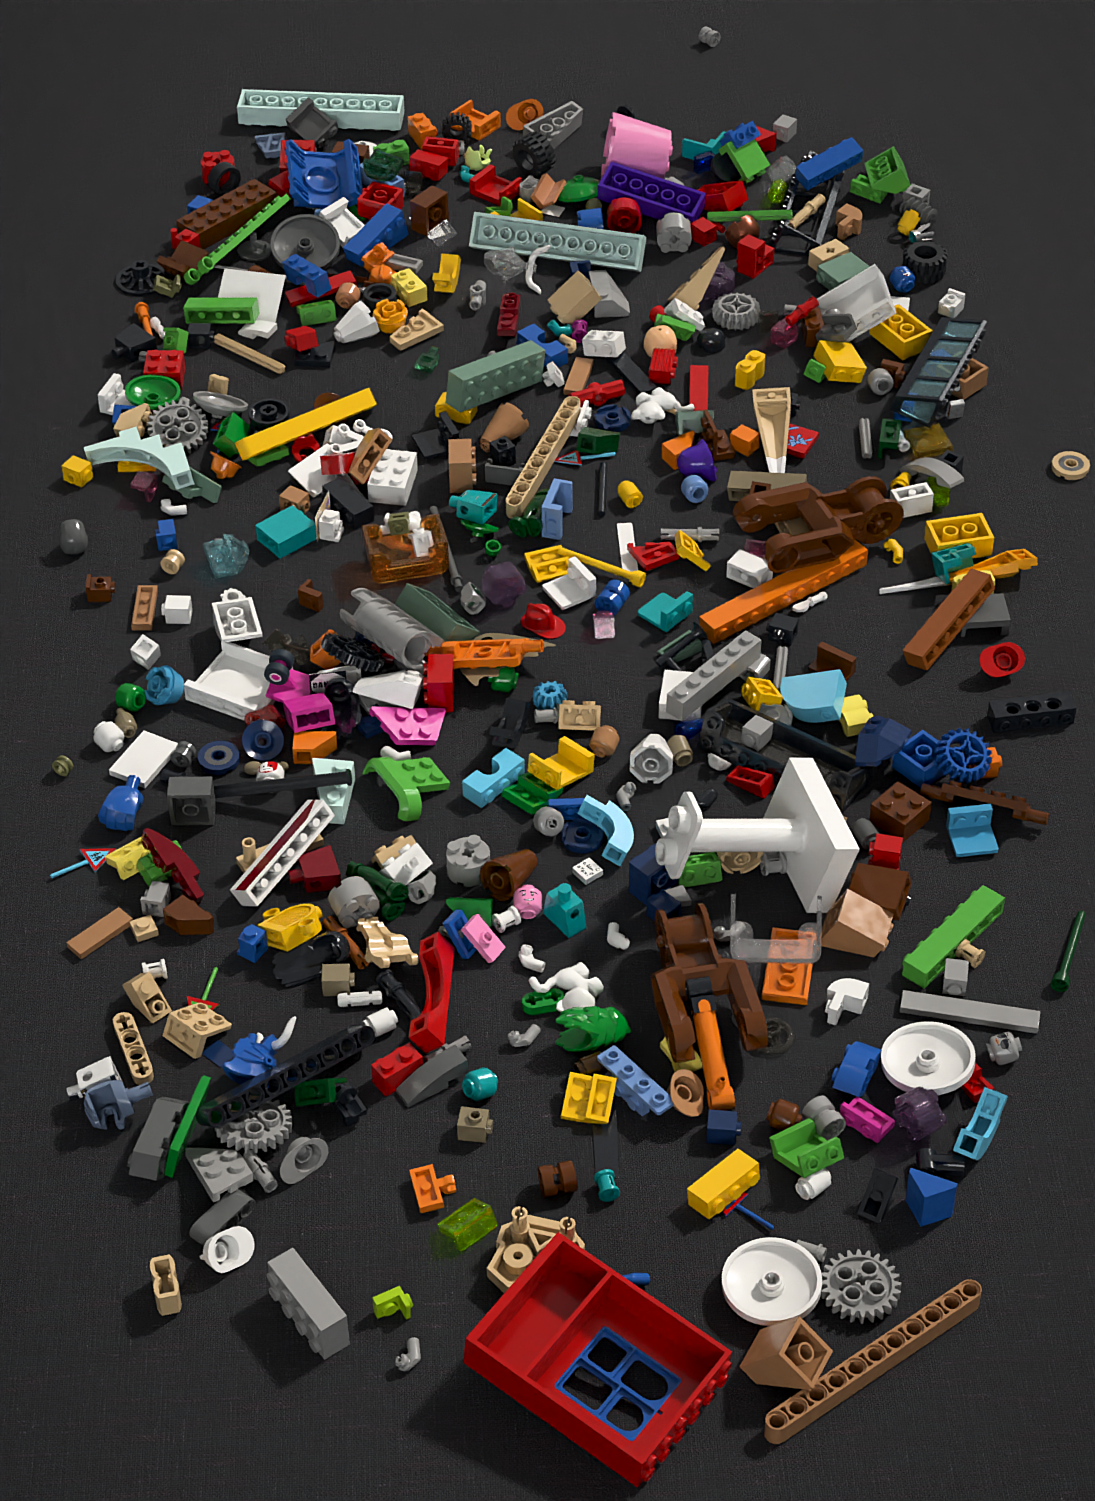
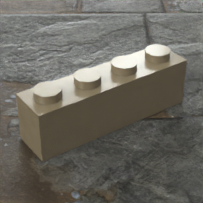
[727,471,807,501]

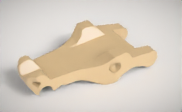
[356,917,418,968]

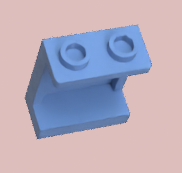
[542,478,573,540]

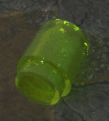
[767,179,787,203]

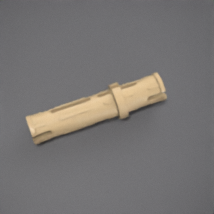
[788,194,826,229]

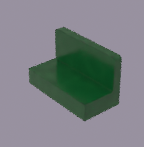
[878,418,901,459]
[294,1078,347,1106]

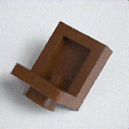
[297,579,323,612]

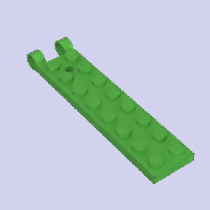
[184,194,291,285]

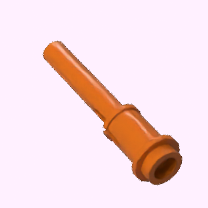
[135,302,153,336]

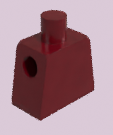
[288,845,341,893]

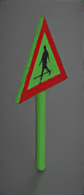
[187,967,219,1011]

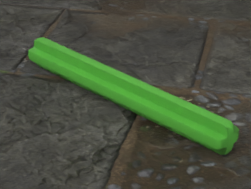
[707,210,793,222]

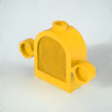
[257,904,323,952]

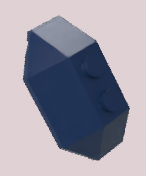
[855,716,912,766]

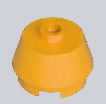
[372,299,408,333]

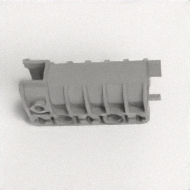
[340,588,444,675]

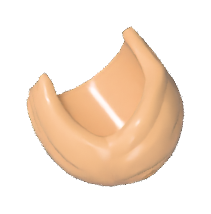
[644,325,677,358]

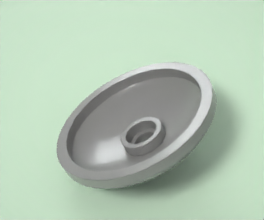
[193,391,248,419]

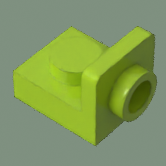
[372,1286,413,1320]

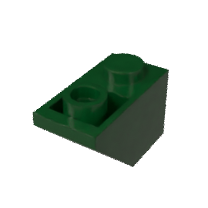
[577,427,620,454]

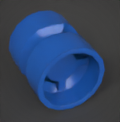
[595,580,630,617]

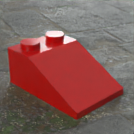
[697,181,748,212]

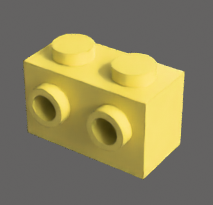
[390,268,427,307]

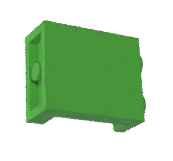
[718,139,770,184]
[769,1118,844,1178]

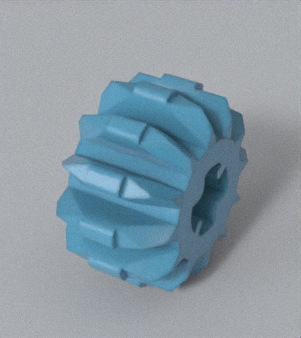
[532,680,567,710]

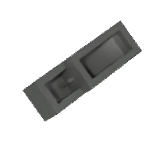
[396,1045,468,1107]

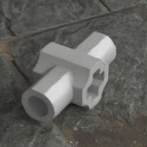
[469,280,486,310]

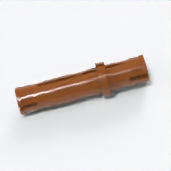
[322,916,369,969]

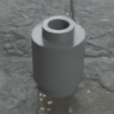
[852,818,879,850]

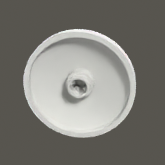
[881,1022,975,1096]
[722,1237,822,1326]

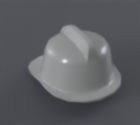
[280,1137,329,1184]

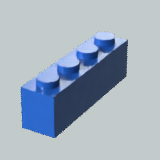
[795,137,864,191]

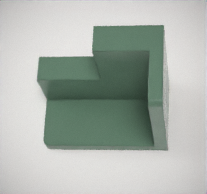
[675,410,714,435]

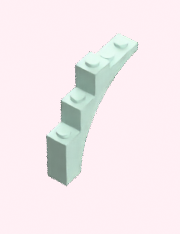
[84,426,194,490]

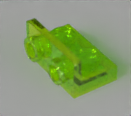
[437,1198,498,1251]

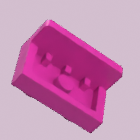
[840,1096,895,1143]

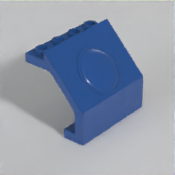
[285,139,363,209]

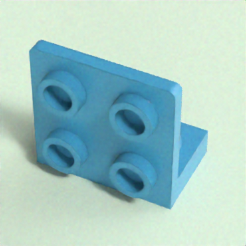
[946,804,999,857]

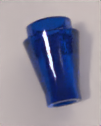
[674,718,704,741]

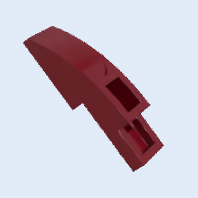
[497,293,521,336]
[141,828,204,904]

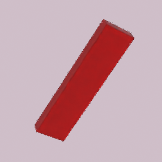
[285,271,357,307]
[689,365,708,411]

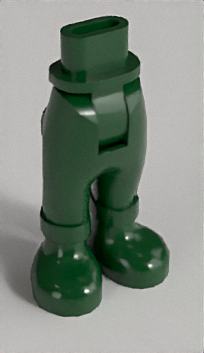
[509,488,550,538]
[346,861,409,921]

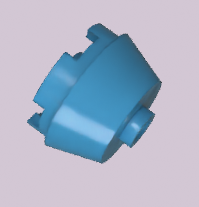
[144,665,184,705]

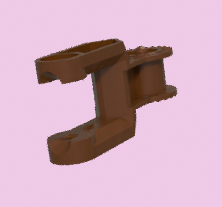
[733,476,904,573]
[651,903,768,1063]

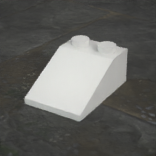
[212,597,262,643]
[353,670,424,709]

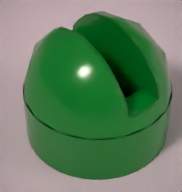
[485,540,501,557]

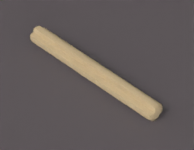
[214,334,285,374]

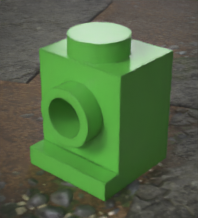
[163,328,189,353]

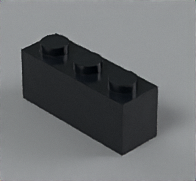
[321,477,374,530]

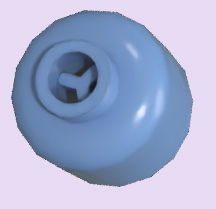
[681,475,708,503]

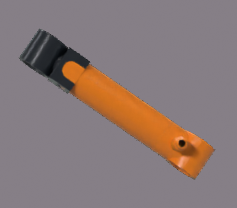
[685,976,735,1111]

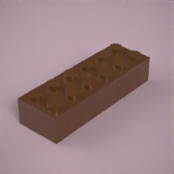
[176,179,277,249]

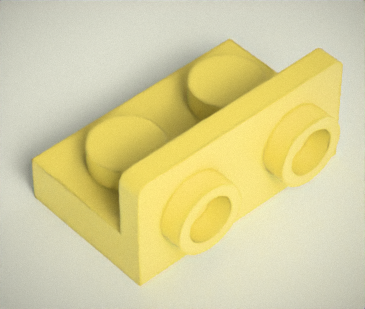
[104,837,150,880]

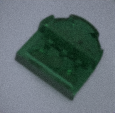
[363,149,405,181]

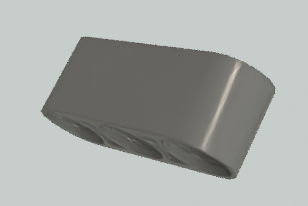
[189,1189,256,1246]

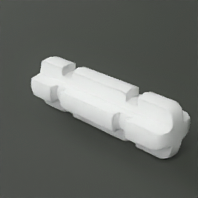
[337,991,382,1007]

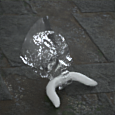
[484,245,550,294]

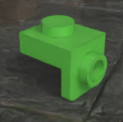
[485,197,513,217]
[803,359,826,383]

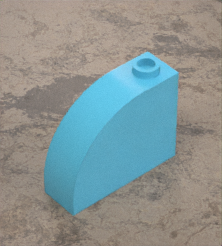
[780,669,847,723]

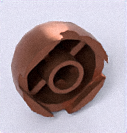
[725,215,760,248]

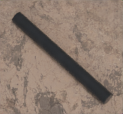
[598,462,607,517]

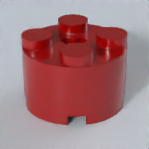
[201,150,235,187]
[607,197,642,234]

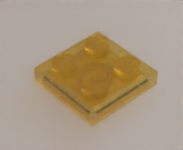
[904,424,953,459]

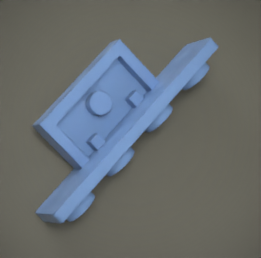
[597,1046,674,1116]

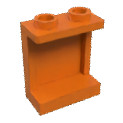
[449,100,501,141]

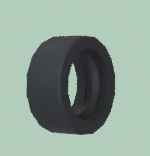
[208,162,241,196]
[363,283,397,312]

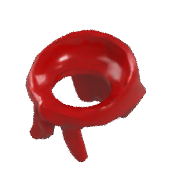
[292,434,320,463]

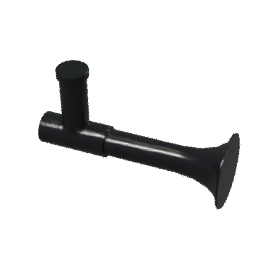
[655,622,707,671]

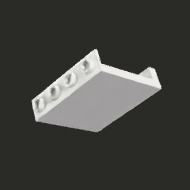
[817,264,896,343]
[184,642,293,723]

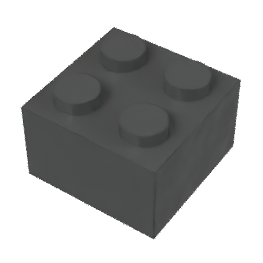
[167,777,216,825]

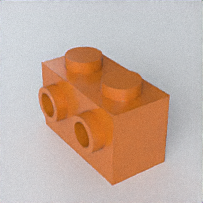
[408,113,438,150]

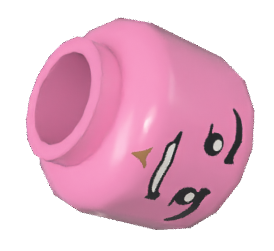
[513,885,542,919]

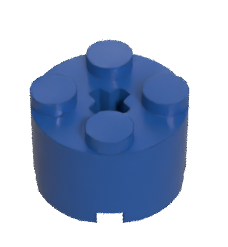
[577,208,604,230]

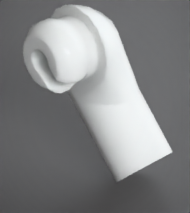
[160,499,187,516]
[607,922,630,950]
[518,945,545,973]

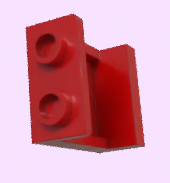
[469,164,522,206]

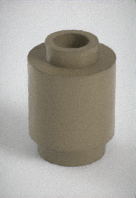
[667,735,693,766]

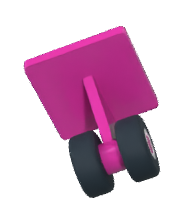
[264,649,310,703]

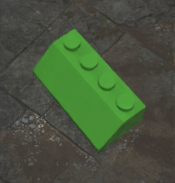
[864,146,911,194]

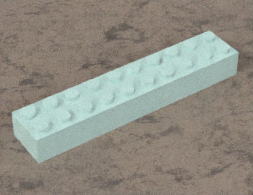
[237,89,404,131]
[469,212,646,272]

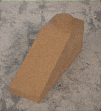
[348,428,393,484]

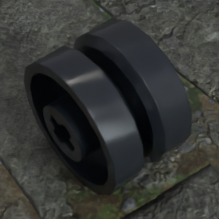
[248,398,290,435]

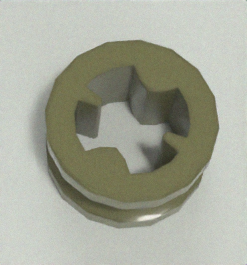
[52,755,74,776]

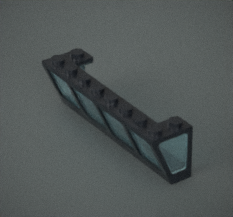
[890,317,987,429]

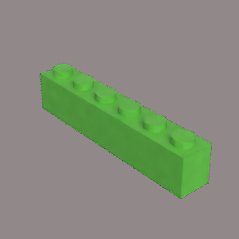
[902,885,1005,989]

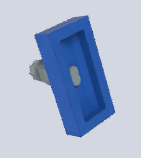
[438,910,477,959]

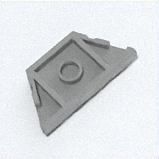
[185,1148,253,1202]

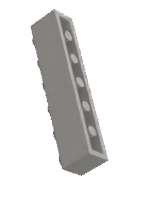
[666,630,762,721]

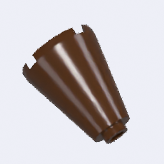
[480,849,538,901]

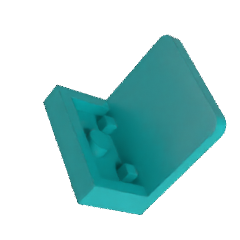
[638,591,693,632]

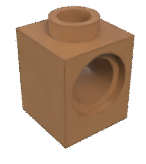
[279,485,310,513]

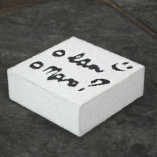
[572,858,603,885]

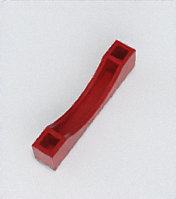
[409,932,455,1054]

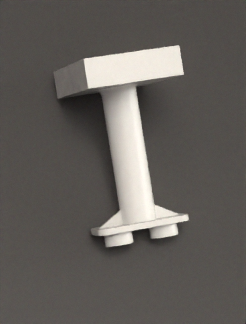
[655,758,860,913]

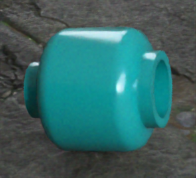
[462,1067,498,1101]

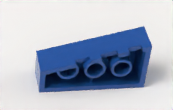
[343,203,409,267]

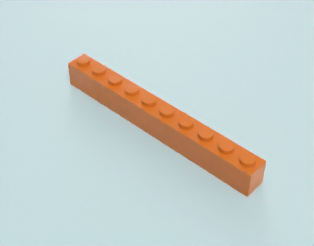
[699,540,868,644]

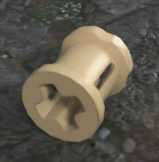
[955,939,985,968]

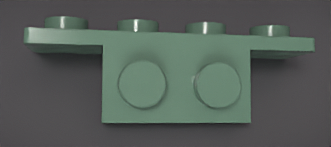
[162,467,221,503]

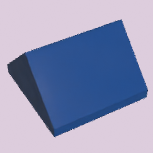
[905,1168,957,1227]

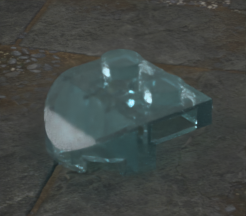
[203,534,249,578]

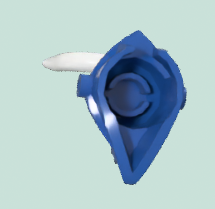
[222,1016,296,1088]

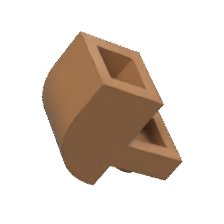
[836,203,862,240]

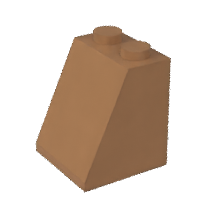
[817,889,894,957]
[739,1316,833,1390]

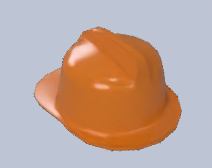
[506,99,543,131]
[368,264,397,285]
[210,451,242,479]

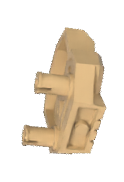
[487,1206,585,1293]

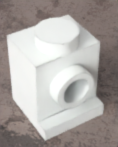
[938,288,965,318]
[318,509,344,542]

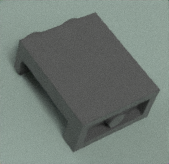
[286,97,339,149]
[960,593,1011,637]

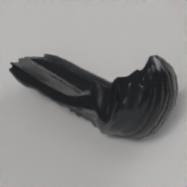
[324,678,362,740]
[272,931,350,987]

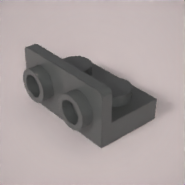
[815,314,857,341]

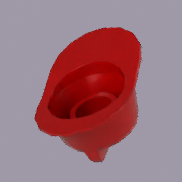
[521,603,566,639]
[979,642,1025,677]

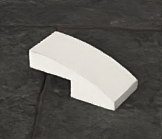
[238,320,277,339]

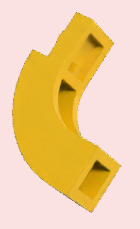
[432,254,461,293]

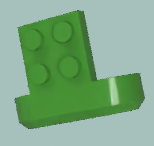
[363,757,450,821]

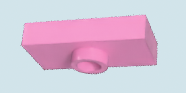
[461,914,506,963]

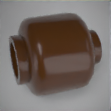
[766,1099,803,1131]

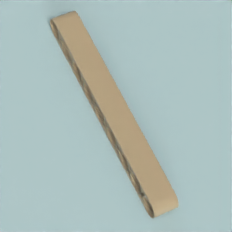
[506,396,580,519]

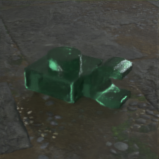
[414,346,440,373]

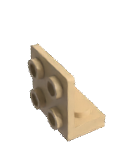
[163,1003,232,1059]

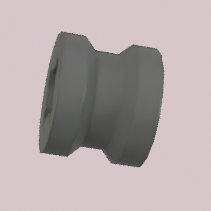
[170,741,196,768]

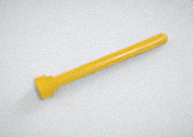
[558,547,646,588]

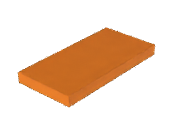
[762,927,817,1005]

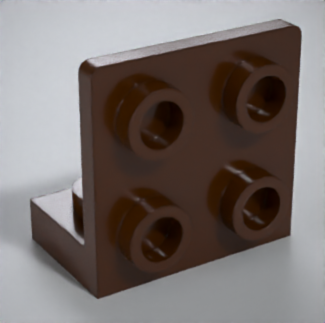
[157,241,209,279]
[700,409,735,461]

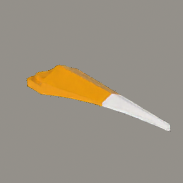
[879,549,1038,594]

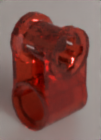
[244,705,285,729]

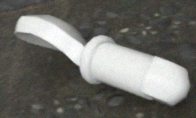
[149,317,165,339]
[792,592,828,613]

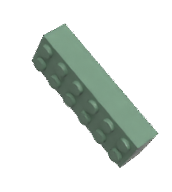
[445,340,546,412]

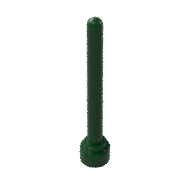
[1051,910,1086,992]

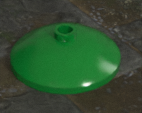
[557,175,600,202]
[125,375,181,411]

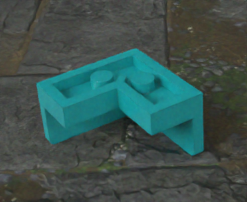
[682,131,726,164]
[931,543,976,584]

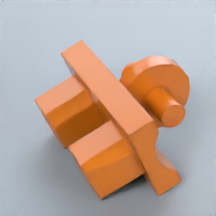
[361,242,395,273]

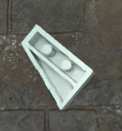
[312,758,355,824]

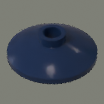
[242,720,284,761]

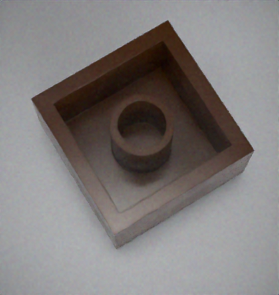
[410,186,449,236]
[869,782,932,843]

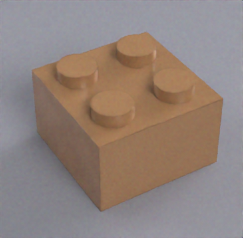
[448,439,476,493]

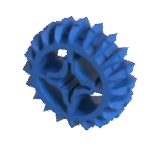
[934,728,992,785]

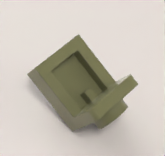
[153,274,182,298]
[388,512,410,536]

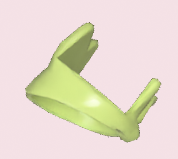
[464,145,492,171]

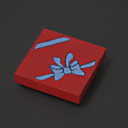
[787,423,819,459]

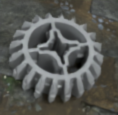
[712,292,760,331]

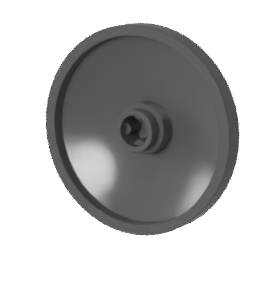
[270,214,340,270]

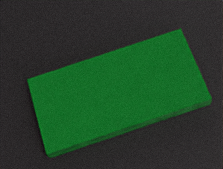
[164,1075,211,1178]

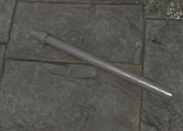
[429,506,463,592]

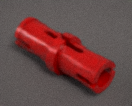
[785,296,819,327]

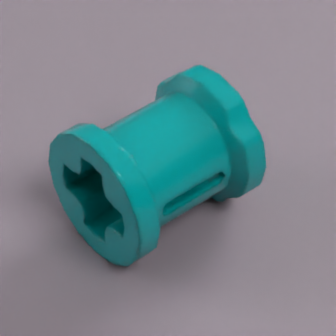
[594,1169,620,1202]

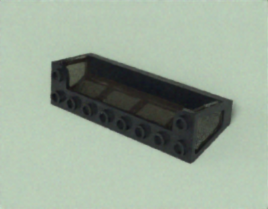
[696,699,874,814]

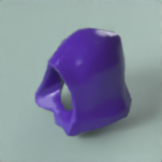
[677,439,717,482]

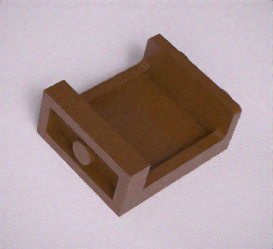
[846,863,912,920]

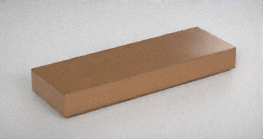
[563,357,594,395]
[131,585,158,630]
[66,907,133,959]

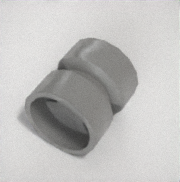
[802,1096,846,1140]

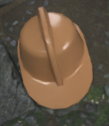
[667,1069,704,1117]

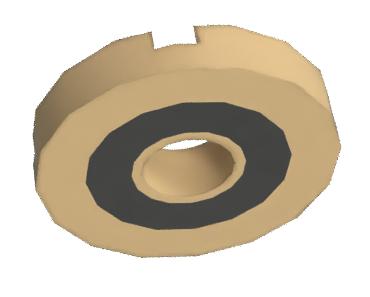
[1051,451,1090,480]

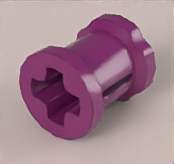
[572,319,588,343]

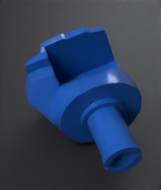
[98,775,144,831]

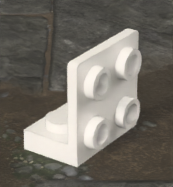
[98,373,134,415]
[542,556,596,610]

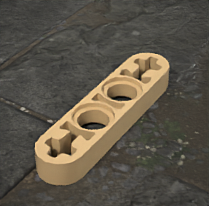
[113,1012,154,1085]

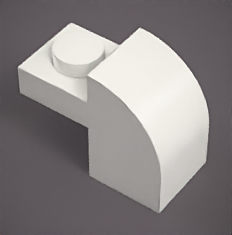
[825,978,869,1025]

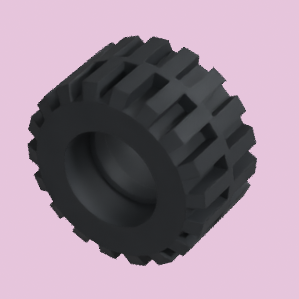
[512,131,556,178]
[902,241,947,284]

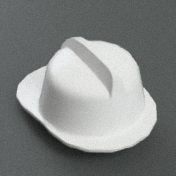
[200,1226,254,1273]

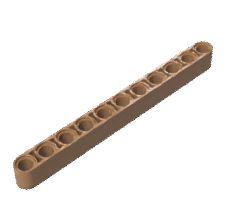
[764,1279,982,1444]

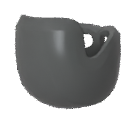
[59,519,88,554]

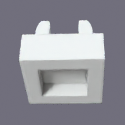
[542,361,564,388]

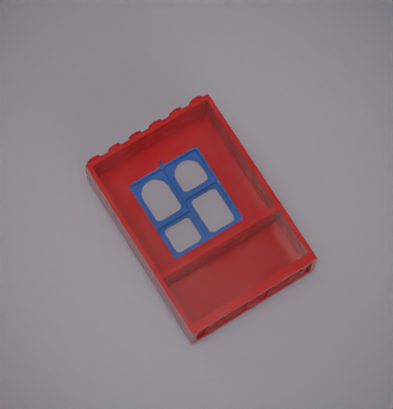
[463,1232,732,1488]

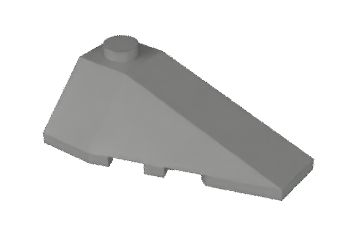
[588,270,630,318]

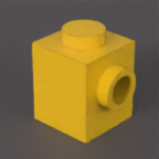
[61,455,93,487]

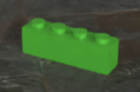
[183,297,260,324]

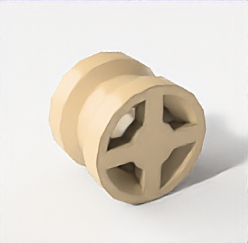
[160,549,185,574]

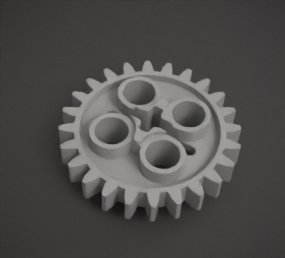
[147,400,208,453]
[215,1095,292,1153]
[821,1249,901,1324]

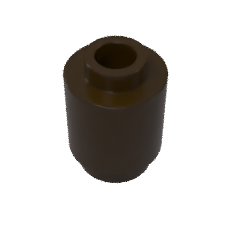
[574,1051,608,1076]

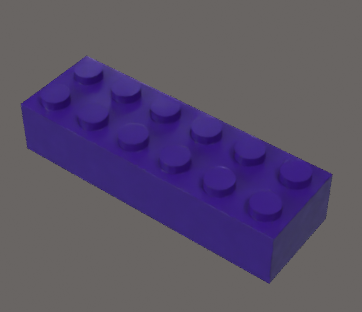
[597,162,706,223]

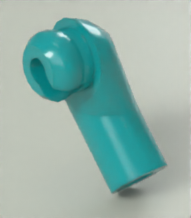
[459,165,475,183]
[547,320,573,337]

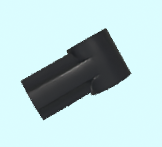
[916,1148,965,1176]

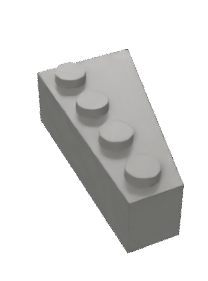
[522,101,583,149]

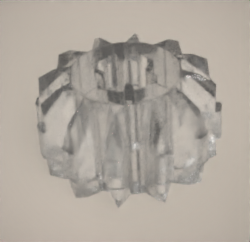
[767,156,796,184]

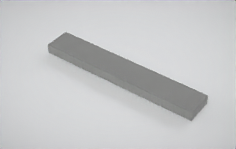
[900,990,1040,1033]

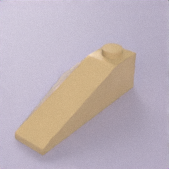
[667,247,725,311]

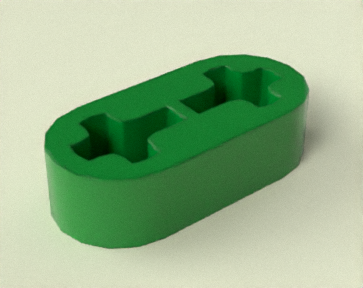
[522,988,564,1015]

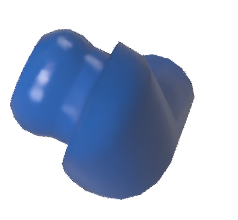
[622,1273,650,1286]

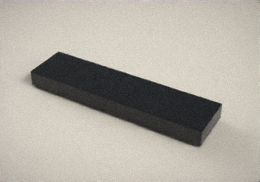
[606,351,658,395]

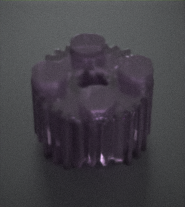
[701,262,735,300]
[481,561,527,608]
[892,1086,947,1142]

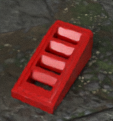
[726,765,775,798]

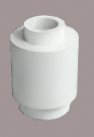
[362,1007,398,1037]
[795,1168,831,1200]

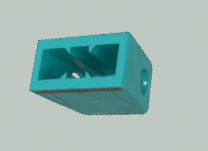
[449,490,497,524]

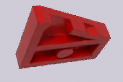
[627,542,680,571]

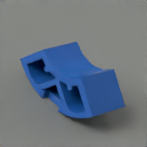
[831,1041,882,1097]

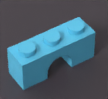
[462,748,525,808]

